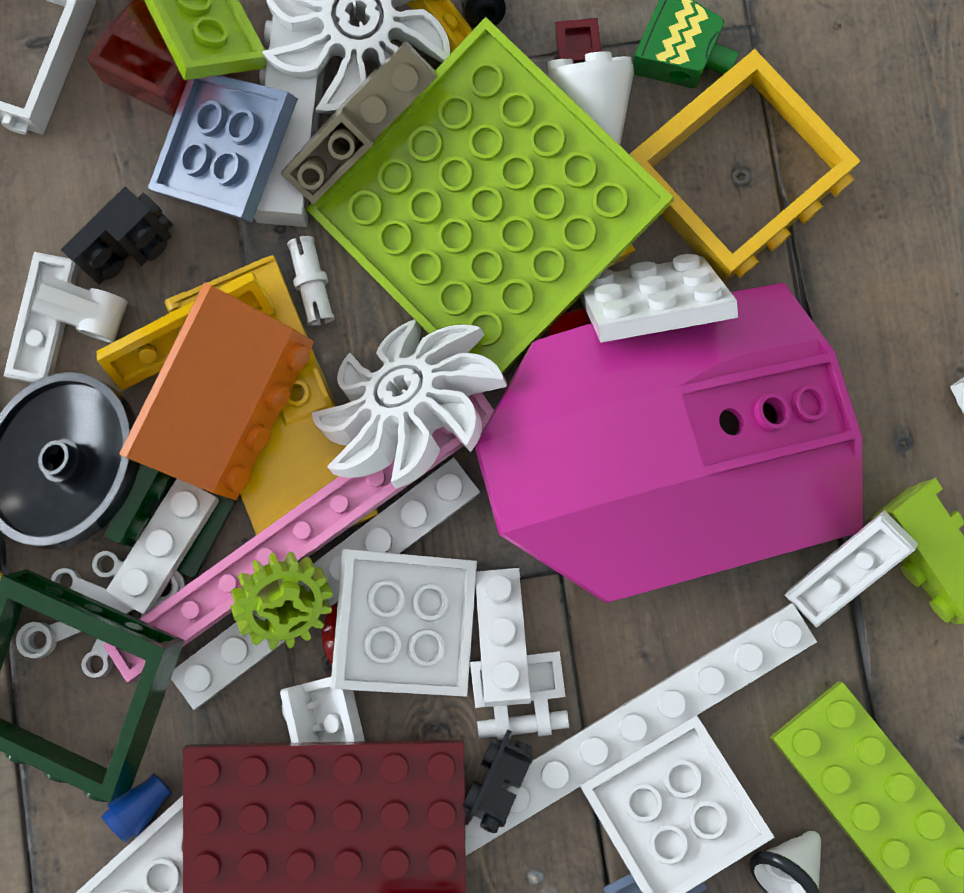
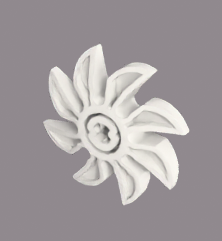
[262,0,450,114]
[312,319,507,489]

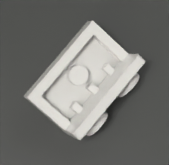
[280,677,365,743]

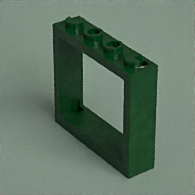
[0,569,184,803]

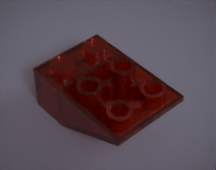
[87,0,187,117]

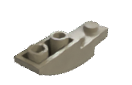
[281,41,438,204]

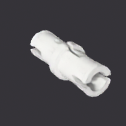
[287,236,335,327]

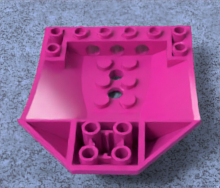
[475,283,863,603]

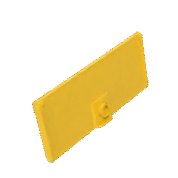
[164,255,379,535]

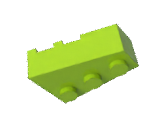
[867,477,964,624]

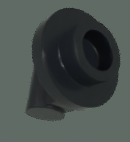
[460,0,506,28]

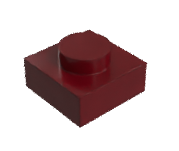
[555,18,601,64]

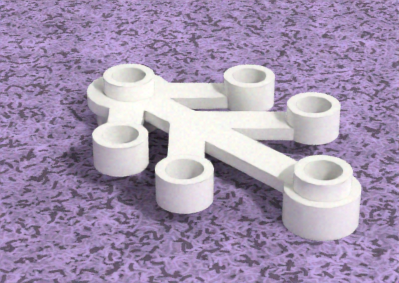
[16,551,186,678]

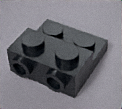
[61,186,173,285]

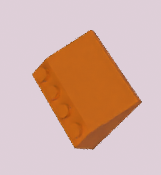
[119,282,314,500]

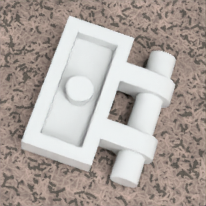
[470,651,569,742]

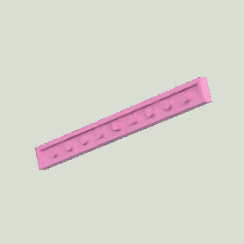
[103,393,494,683]

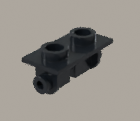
[462,729,533,833]

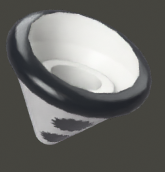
[749,831,821,893]

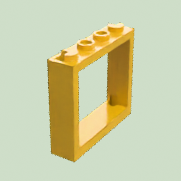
[629,49,860,283]

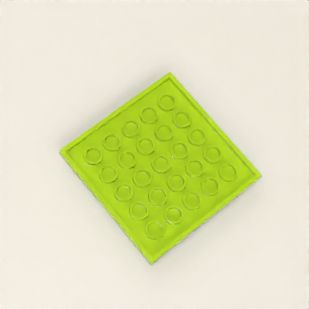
[306,17,674,375]

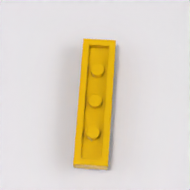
[96,271,275,391]

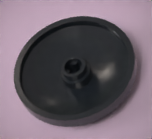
[0,372,139,549]

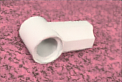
[31,274,128,343]

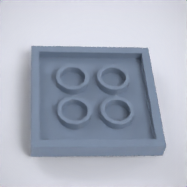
[147,75,298,223]

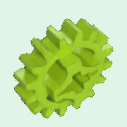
[230,552,333,650]

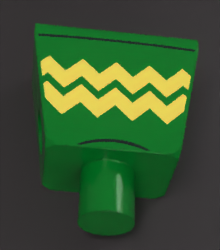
[633,0,739,88]

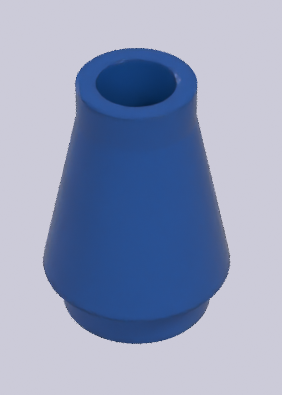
[101,773,172,843]

